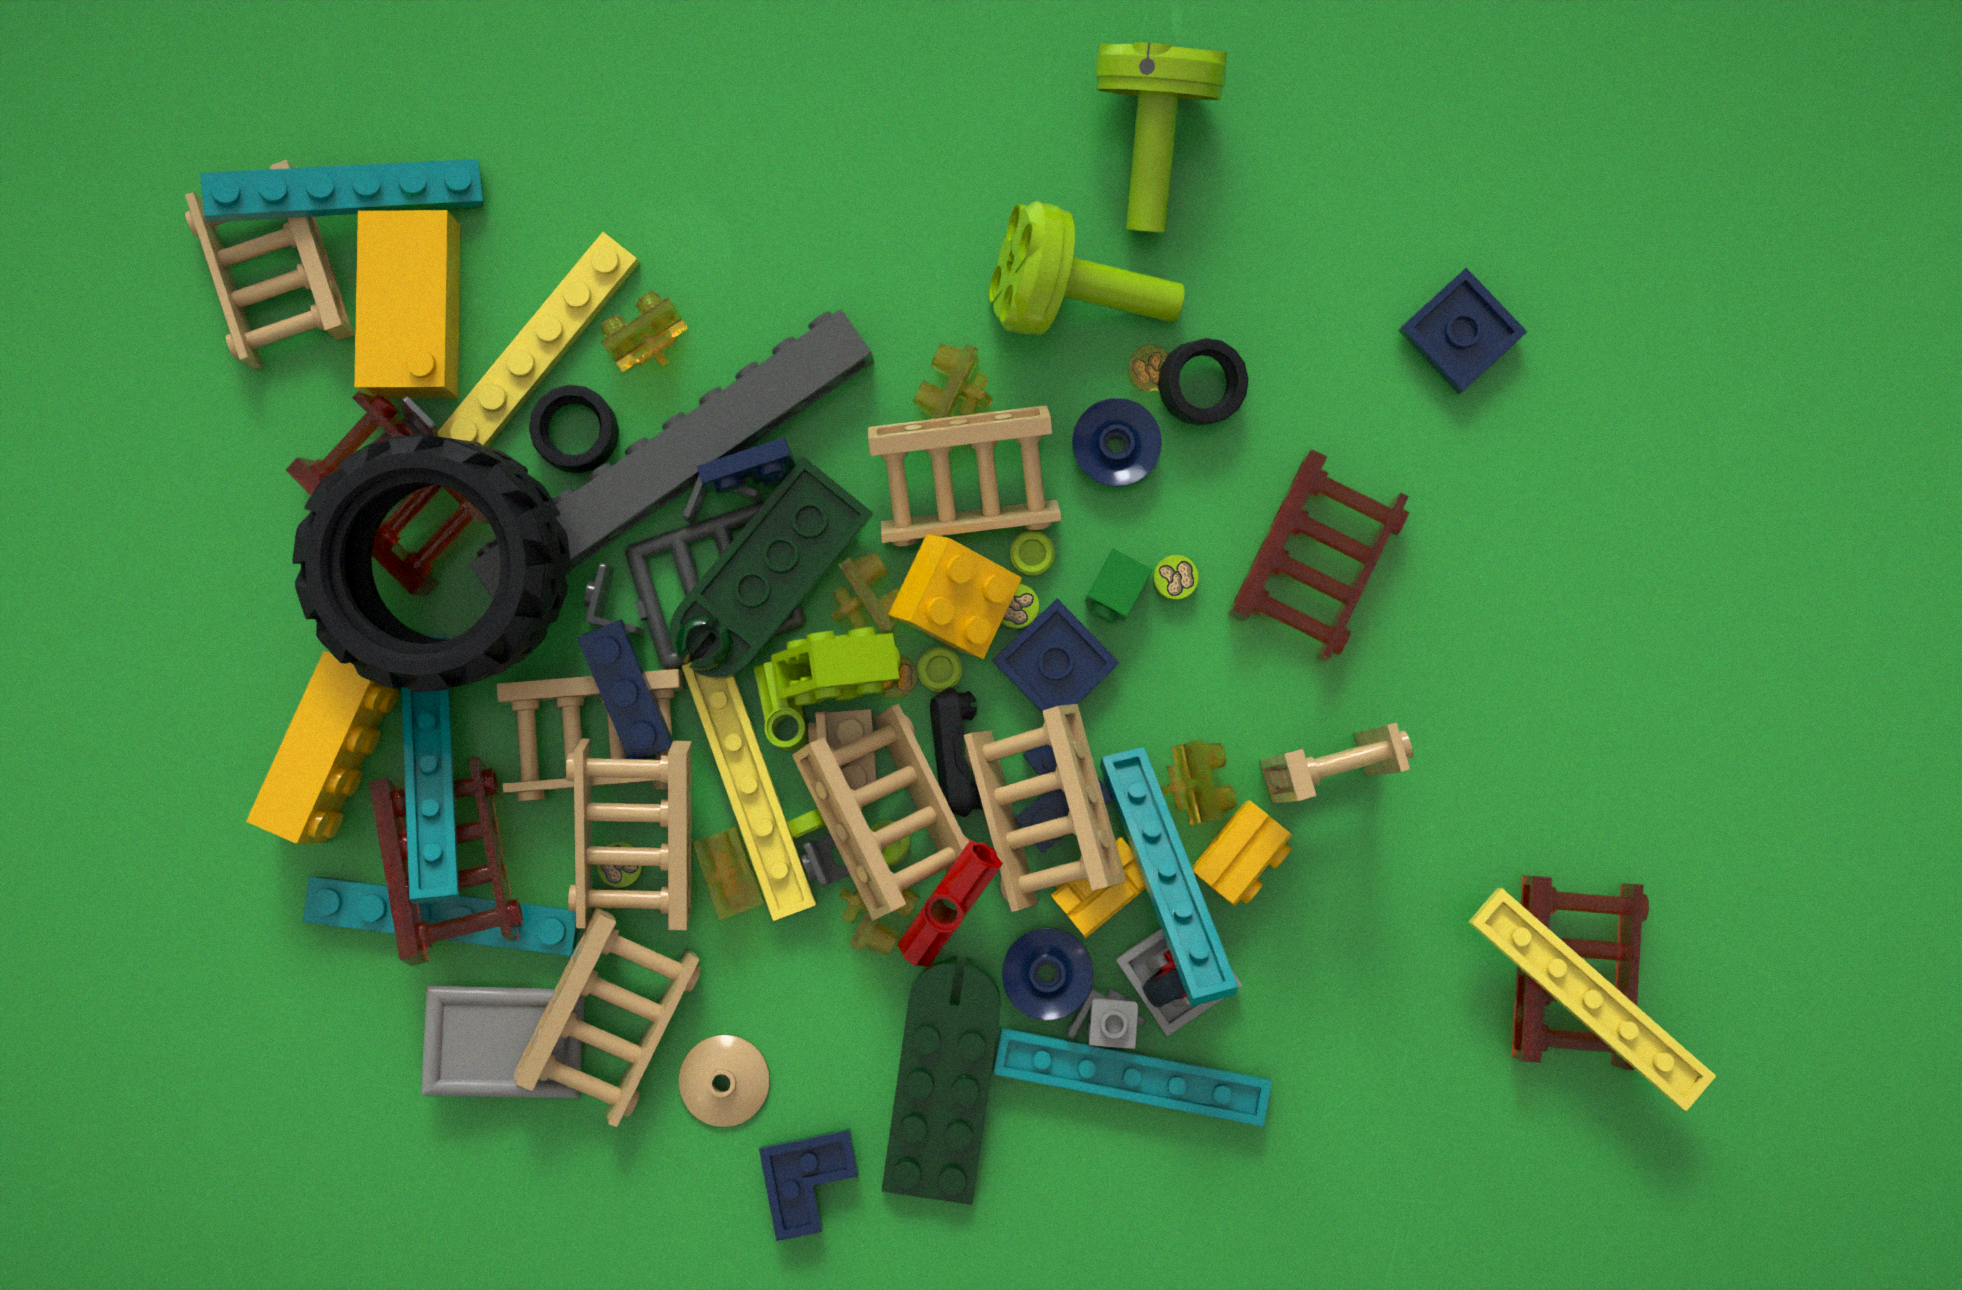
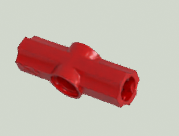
[897,840,1003,967]

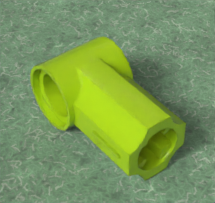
[754,661,809,751]

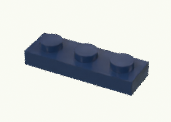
[577,619,673,759]

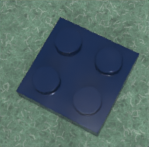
[1398,268,1527,394]
[992,598,1119,714]

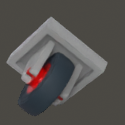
[1115,928,1243,1036]

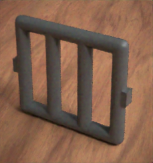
[625,502,806,670]

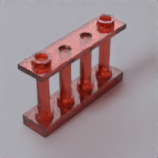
[286,391,489,596]
[1227,449,1409,661]
[369,756,524,966]
[1511,875,1649,1070]

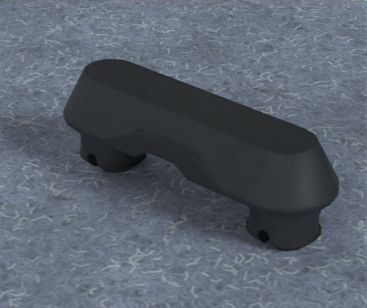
[930,687,983,817]

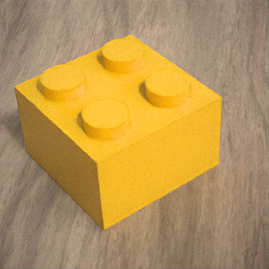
[888,534,1022,660]

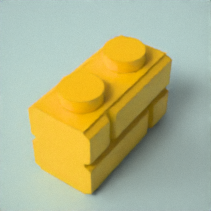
[1192,800,1292,906]
[1050,837,1146,938]

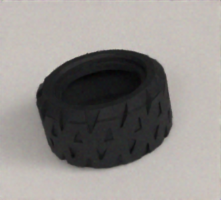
[292,434,571,692]

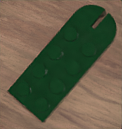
[669,457,873,679]
[882,956,1001,1205]

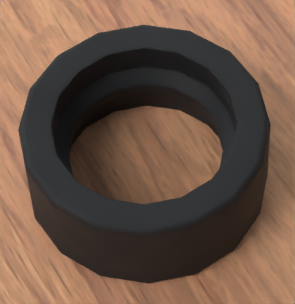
[1158,338,1249,425]
[529,384,619,473]

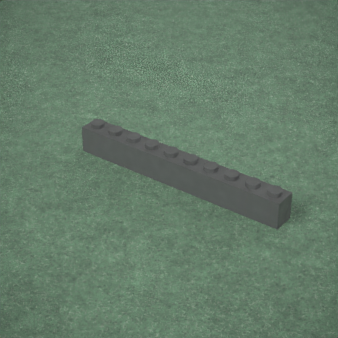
[469,309,874,599]

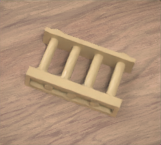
[185,160,355,370]
[868,405,1061,546]
[497,669,686,801]
[792,704,969,920]
[963,704,1126,912]
[1259,722,1413,803]
[566,739,692,930]
[513,908,701,1127]

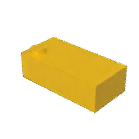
[354,210,461,398]

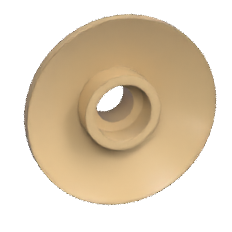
[679,1035,770,1127]

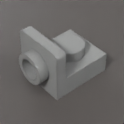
[1086,998,1138,1049]

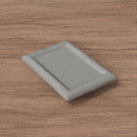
[421,986,585,1098]

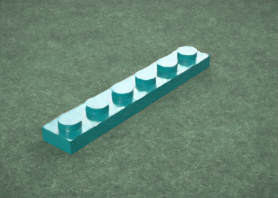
[200,159,483,223]
[401,634,460,904]
[1100,747,1238,1007]
[302,876,579,956]
[993,1027,1272,1126]

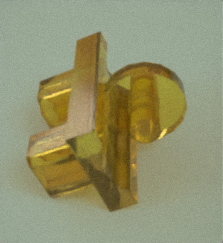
[601,291,689,372]
[913,343,993,419]
[832,552,900,634]
[1160,739,1237,825]
[692,827,764,920]
[839,871,920,956]

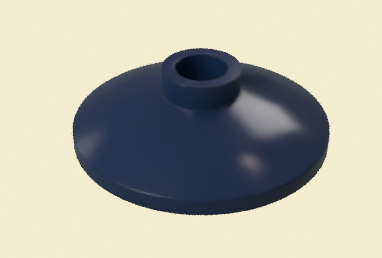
[1072,398,1162,487]
[1002,928,1093,1020]

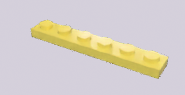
[438,232,640,447]
[682,661,817,921]
[1468,888,1716,1112]

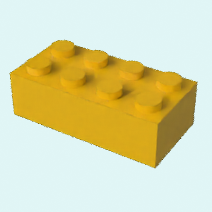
[246,651,399,844]

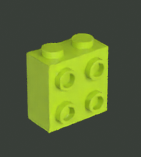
[771,627,900,706]

